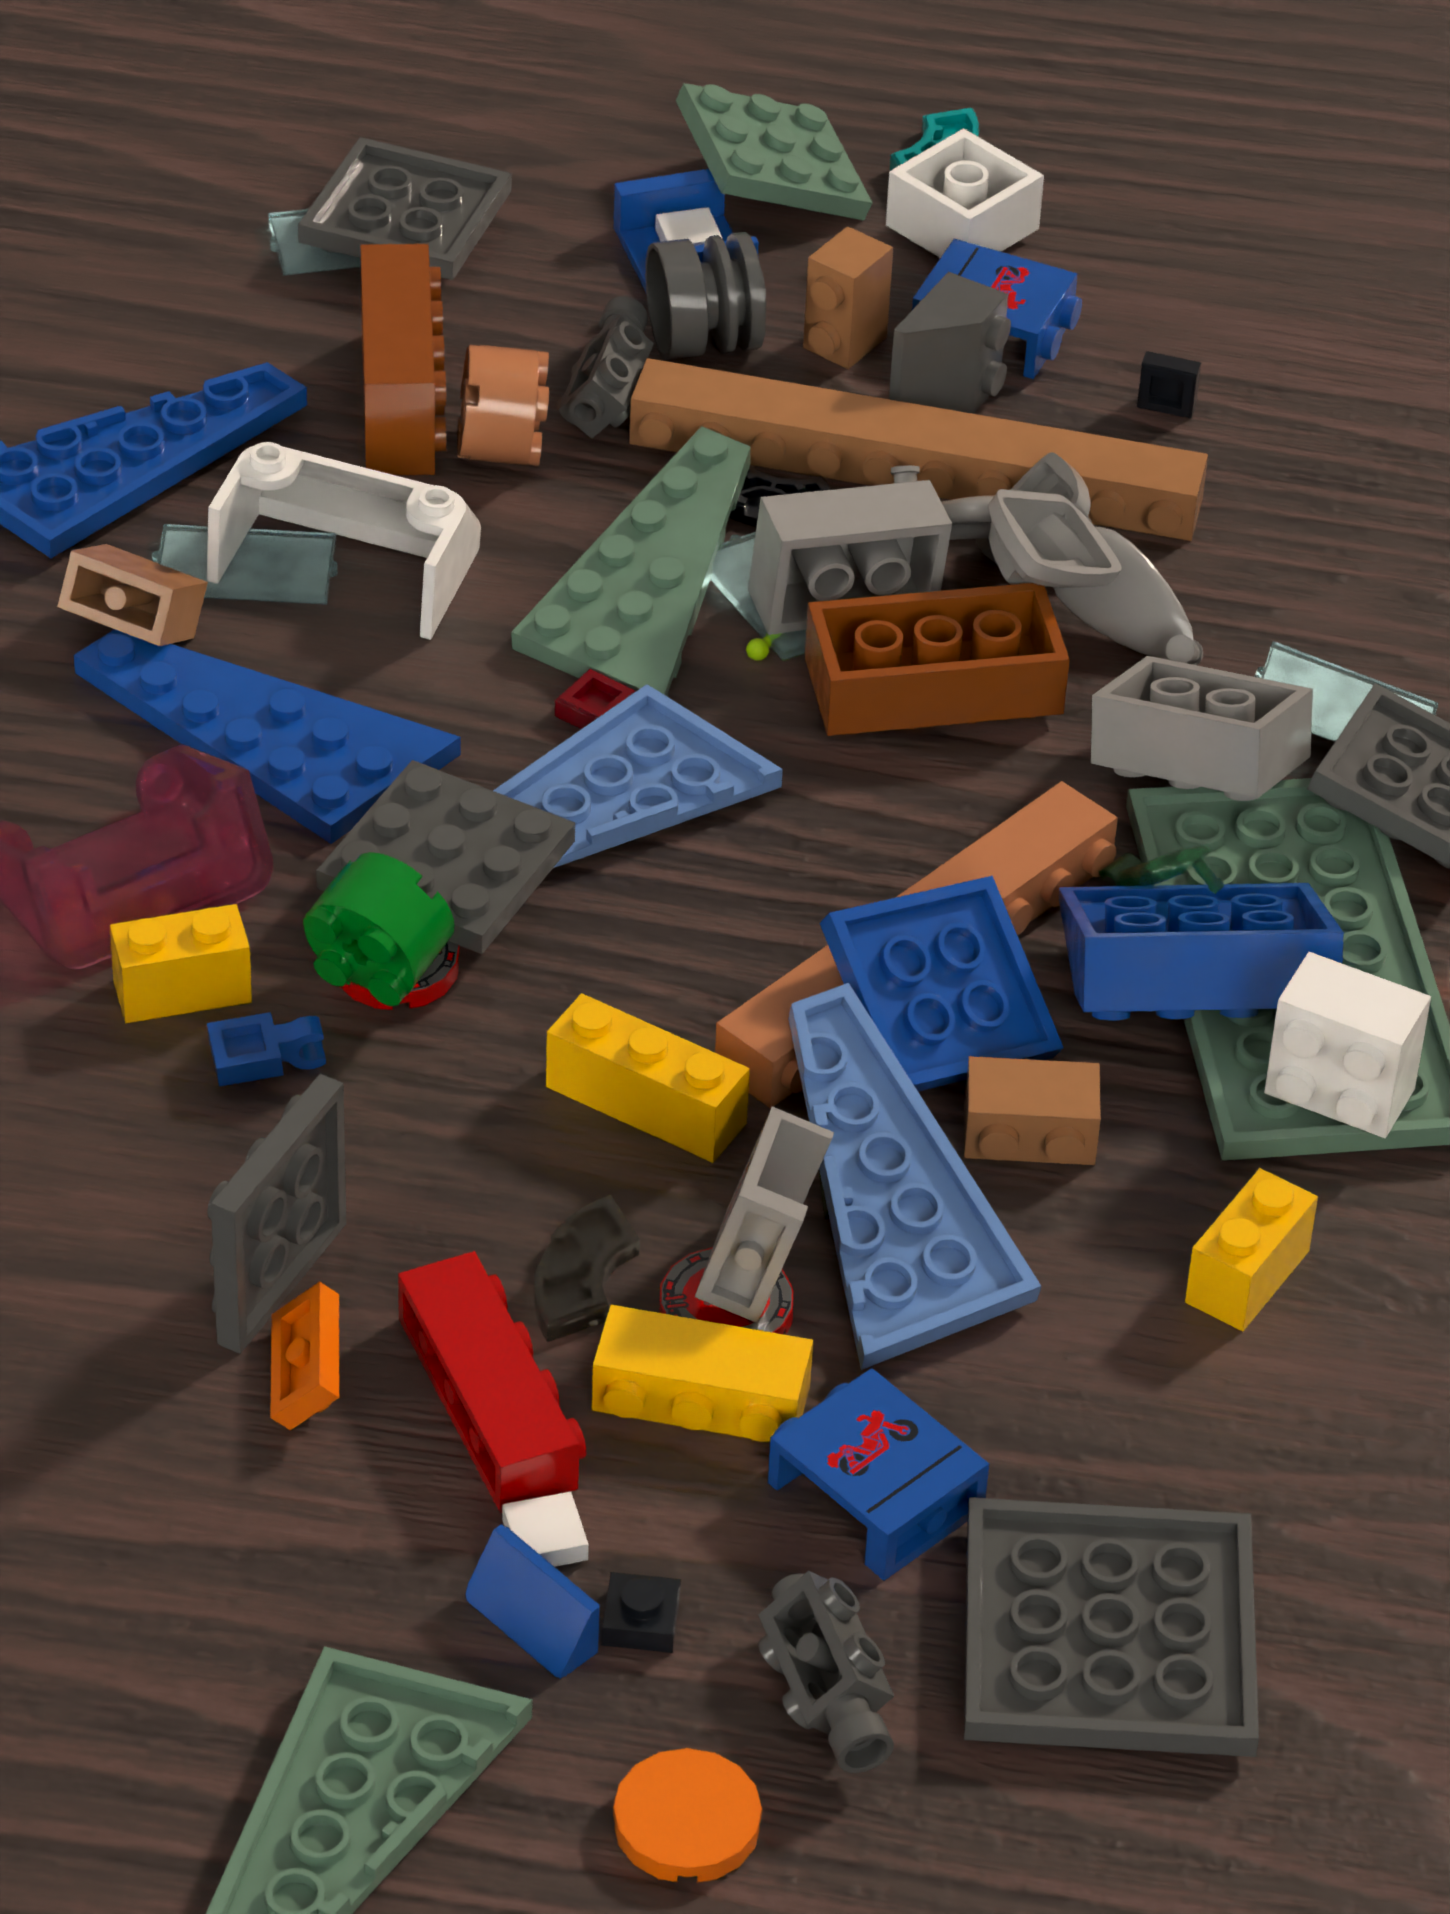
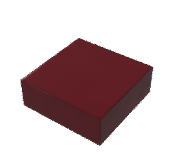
[554,669,636,729]

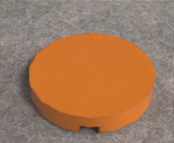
[613,1748,762,1883]

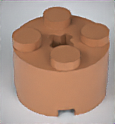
[457,345,549,466]

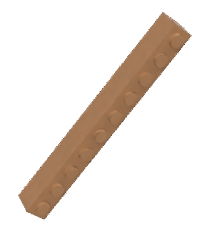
[629,358,1208,541]

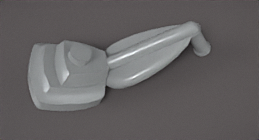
[976,452,1203,665]
[891,465,1122,588]

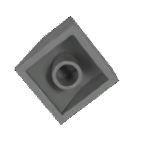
[889,272,1011,414]

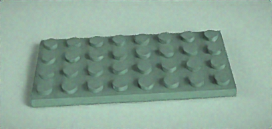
[1126,778,1450,1161]

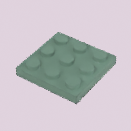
[675,83,872,220]

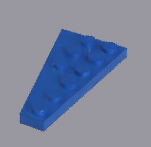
[0,362,307,559]
[74,629,461,844]

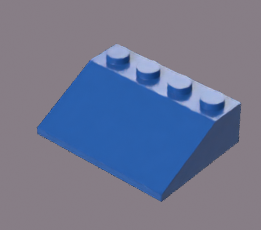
[1059,883,1344,1021]

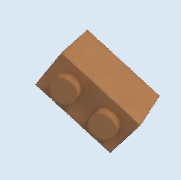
[803,226,893,369]
[57,544,208,646]
[964,1056,1101,1165]

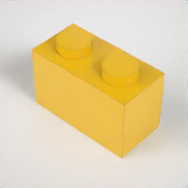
[110,904,252,1024]
[1185,1168,1318,1332]

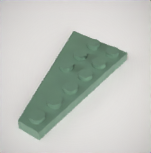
[511,426,751,697]
[206,1646,533,1914]

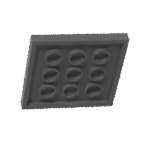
[964,1497,1259,1757]

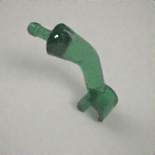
[1098,845,1225,894]

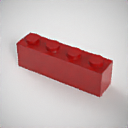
[398,1251,586,1513]

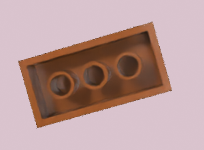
[361,244,446,475]
[805,583,1070,736]

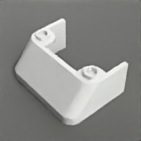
[207,442,481,640]

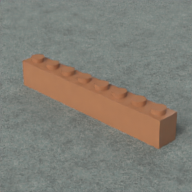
[715,781,1118,1109]

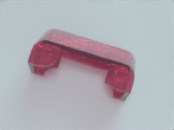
[0,744,274,970]

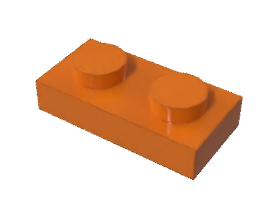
[270,1281,339,1431]

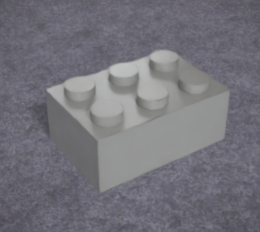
[748,480,952,635]
[1091,656,1313,801]

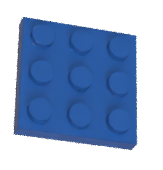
[819,875,1064,1092]

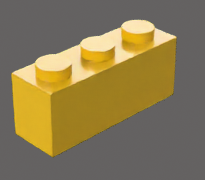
[546,993,750,1163]
[592,1305,813,1442]

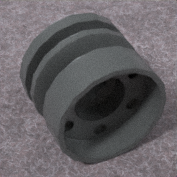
[645,232,766,361]

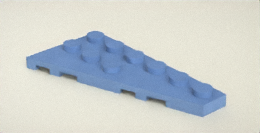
[493,684,783,868]
[788,983,1041,1370]

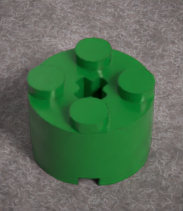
[303,852,455,1007]

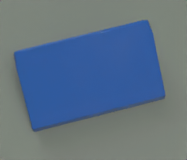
[465,1524,600,1678]

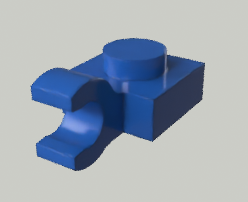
[207,1012,327,1087]

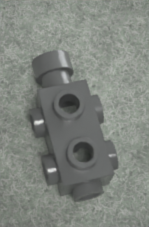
[557,296,654,439]
[758,1571,894,1773]

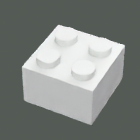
[886,128,1044,258]
[1264,952,1431,1139]

